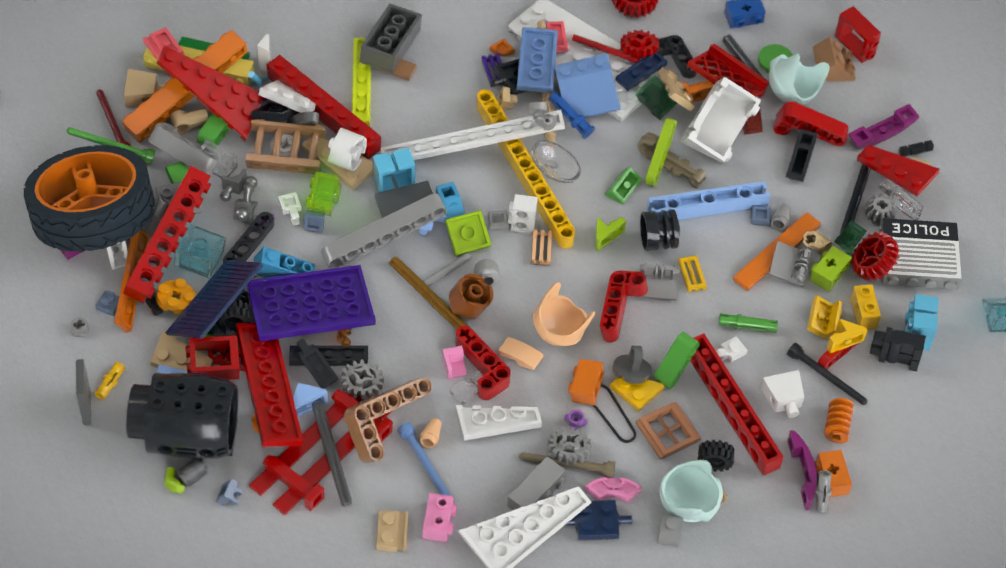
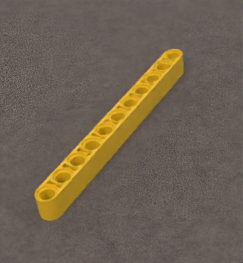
[476,89,575,249]

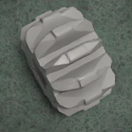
[865,194,897,224]

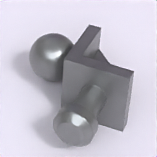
[220,169,258,202]
[233,184,258,223]

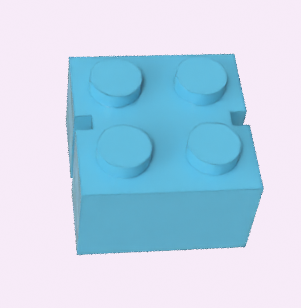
[373,148,415,193]
[904,294,938,350]

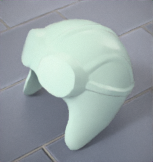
[769,53,829,105]
[659,460,723,522]

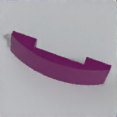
[848,104,920,148]
[787,430,817,510]

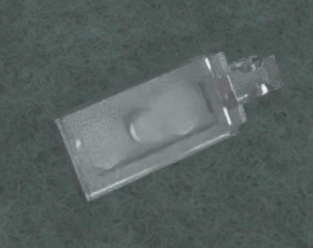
[878,178,924,220]

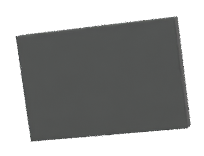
[375,181,433,218]
[76,359,91,425]

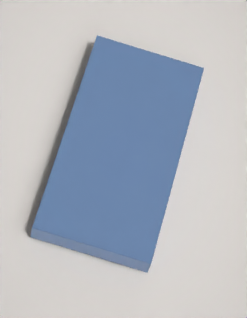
[517,27,558,93]

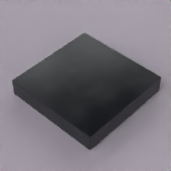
[251,103,300,121]

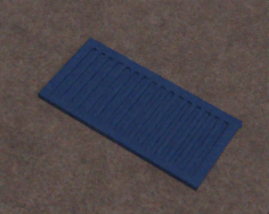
[165,260,263,339]

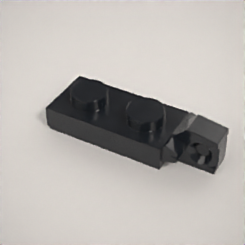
[296,338,339,389]

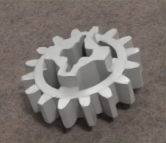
[341,360,384,400]
[548,427,592,465]

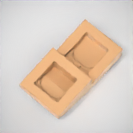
[498,337,544,370]

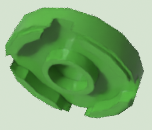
[758,44,793,74]

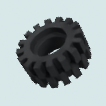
[216,300,251,332]
[697,439,735,472]

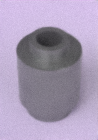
[176,459,208,487]

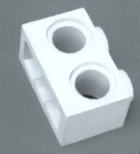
[508,194,538,234]

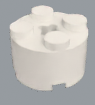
[328,128,367,171]

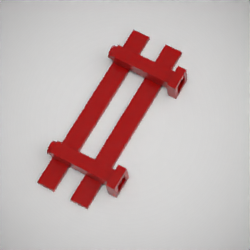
[249,389,393,515]

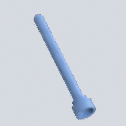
[397,422,451,496]

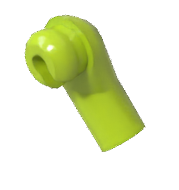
[164,467,185,494]

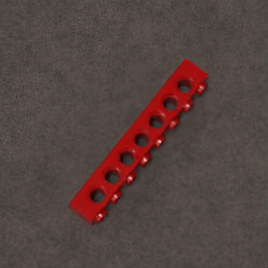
[123,166,211,304]
[690,333,784,476]

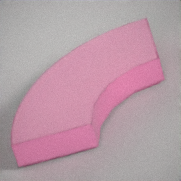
[584,477,642,503]

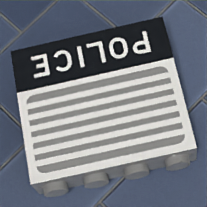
[879,218,962,290]

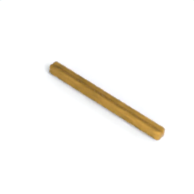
[389,257,470,330]

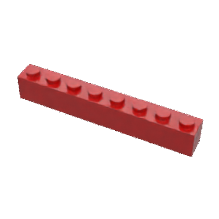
[266,55,381,160]

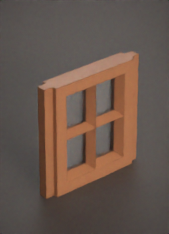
[635,402,701,459]

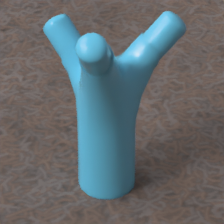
[248,71,269,88]

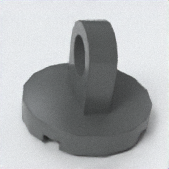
[613,345,652,384]

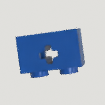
[724,0,766,28]

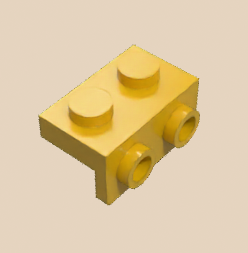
[807,295,843,340]

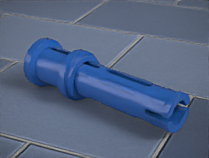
[548,91,595,139]

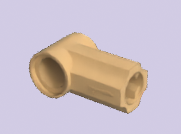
[170,108,209,135]
[803,230,832,255]

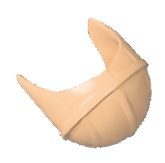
[532,282,595,347]

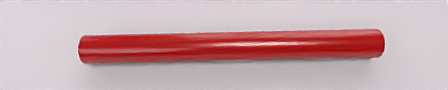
[572,34,641,63]

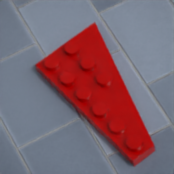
[156,46,263,141]

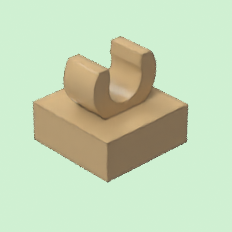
[497,87,517,112]

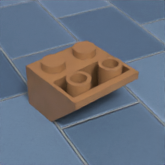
[813,37,856,82]

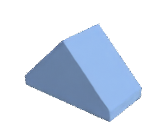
[293,383,328,417]

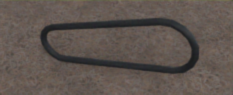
[592,384,636,443]

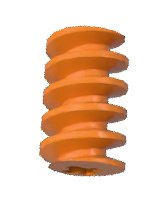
[824,398,854,443]

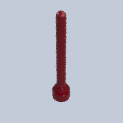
[96,89,131,146]

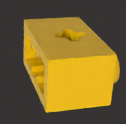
[850,284,881,330]

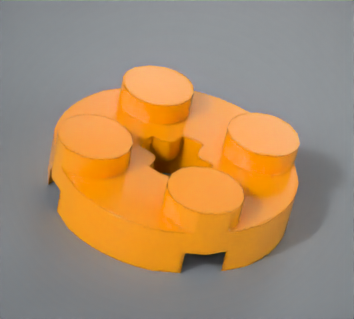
[156,278,196,314]

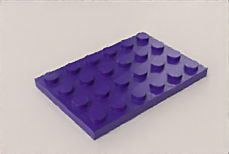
[247,265,376,342]

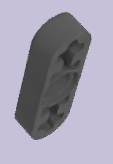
[286,112,319,126]

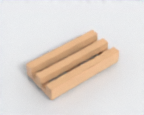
[531,229,552,265]

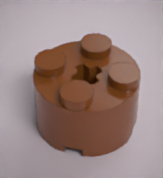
[449,274,494,319]

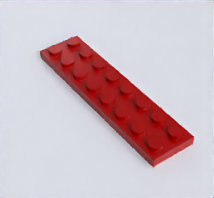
[235,323,304,447]

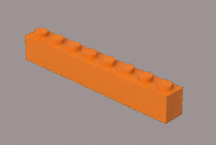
[122,30,248,144]

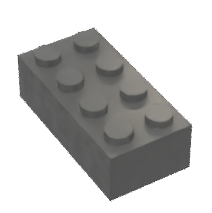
[360,3,422,74]

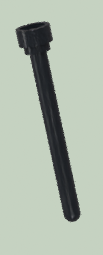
[786,342,868,405]

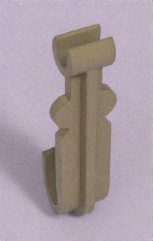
[638,132,707,188]

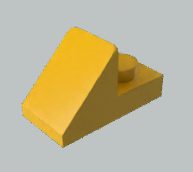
[826,319,868,353]

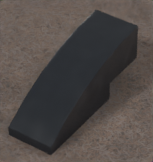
[786,129,818,182]

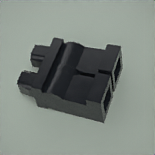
[869,327,926,372]

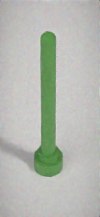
[66,127,155,164]

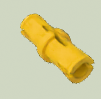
[94,361,126,400]

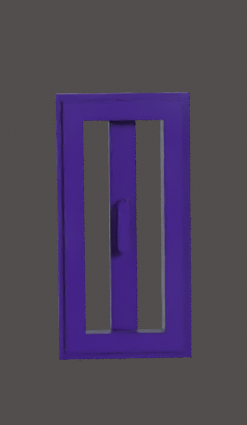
[481,53,502,87]

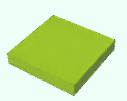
[444,210,492,256]

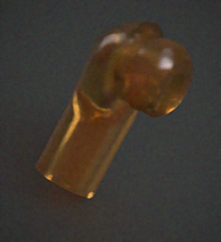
[336,328,352,347]

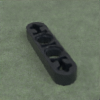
[223,212,274,263]

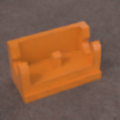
[681,74,716,102]

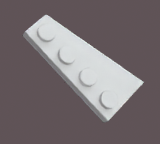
[456,405,542,441]

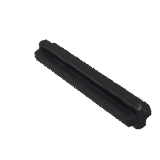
[722,34,763,77]

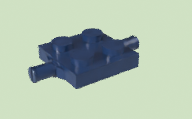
[564,500,632,540]

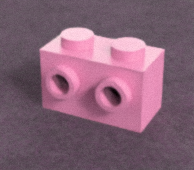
[423,493,457,542]

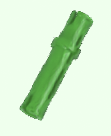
[719,313,778,333]

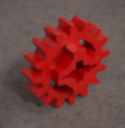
[620,30,659,58]

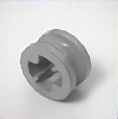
[70,317,89,337]

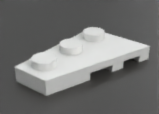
[258,80,316,113]

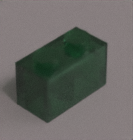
[635,75,678,120]

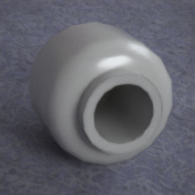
[474,259,500,286]

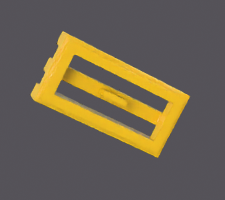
[678,255,707,293]

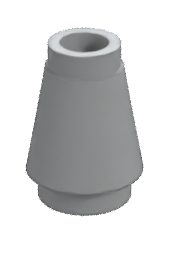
[771,204,791,230]

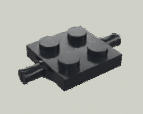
[491,59,527,95]

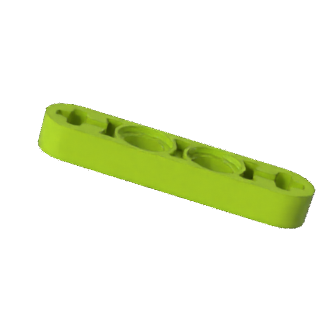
[645,118,677,187]

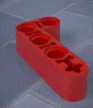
[773,101,849,146]
[600,270,648,343]
[455,326,511,401]

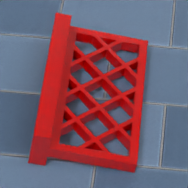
[687,43,769,98]

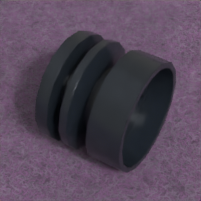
[640,209,680,251]

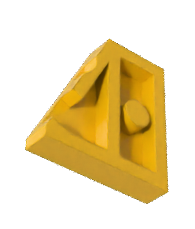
[610,376,665,412]

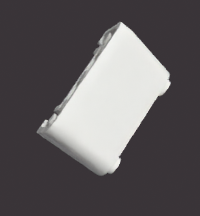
[680,77,761,163]

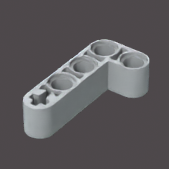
[148,123,218,175]

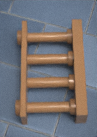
[245,119,326,175]

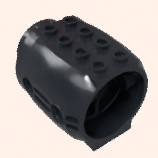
[126,373,238,459]

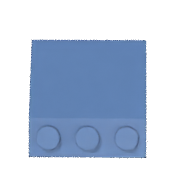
[555,53,621,122]

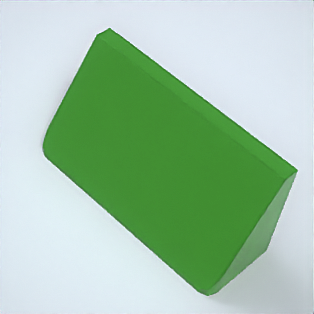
[605,166,642,204]

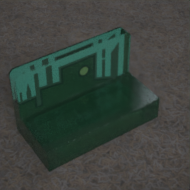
[834,220,867,255]

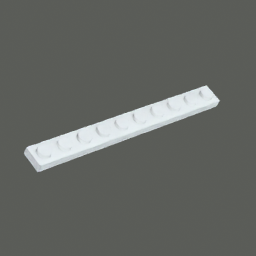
[381,110,565,160]

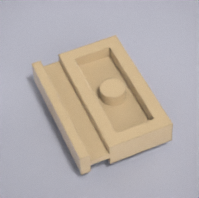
[376,510,409,552]

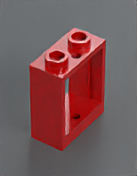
[834,6,881,63]
[185,335,240,380]

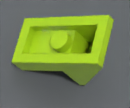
[595,216,627,252]

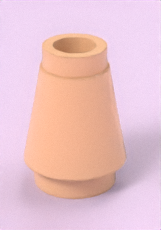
[419,418,442,448]

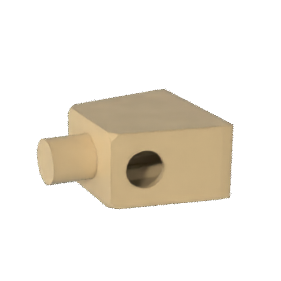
[124,69,165,107]

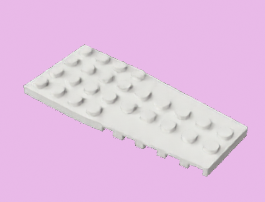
[508,0,665,122]

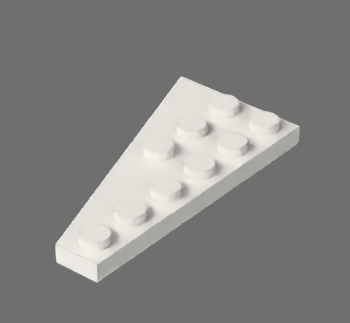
[458,486,592,568]

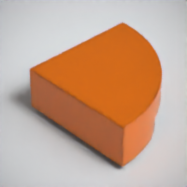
[490,39,515,56]

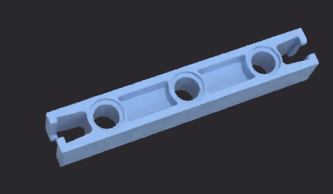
[647,181,770,220]

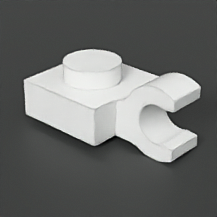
[278,192,302,226]
[716,336,748,362]

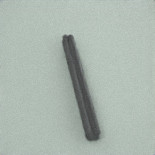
[312,401,352,507]

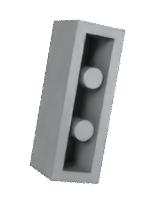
[507,456,566,510]

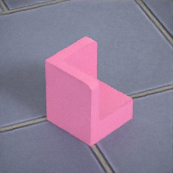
[442,346,467,379]

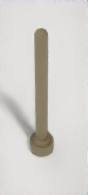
[519,452,616,478]

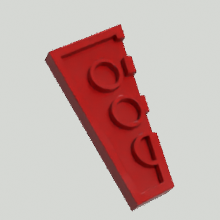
[857,144,940,197]

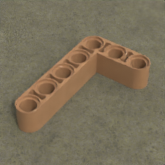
[344,377,432,463]

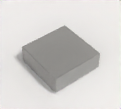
[488,210,509,230]

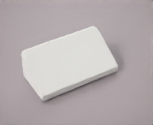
[257,34,271,72]

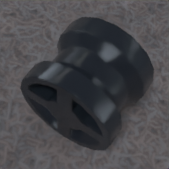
[214,325,231,337]

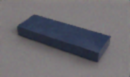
[615,52,668,91]

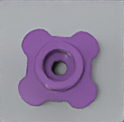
[564,410,588,431]

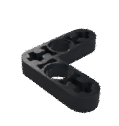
[640,35,697,79]

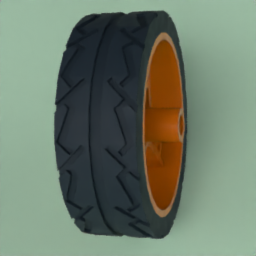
[24,145,155,252]

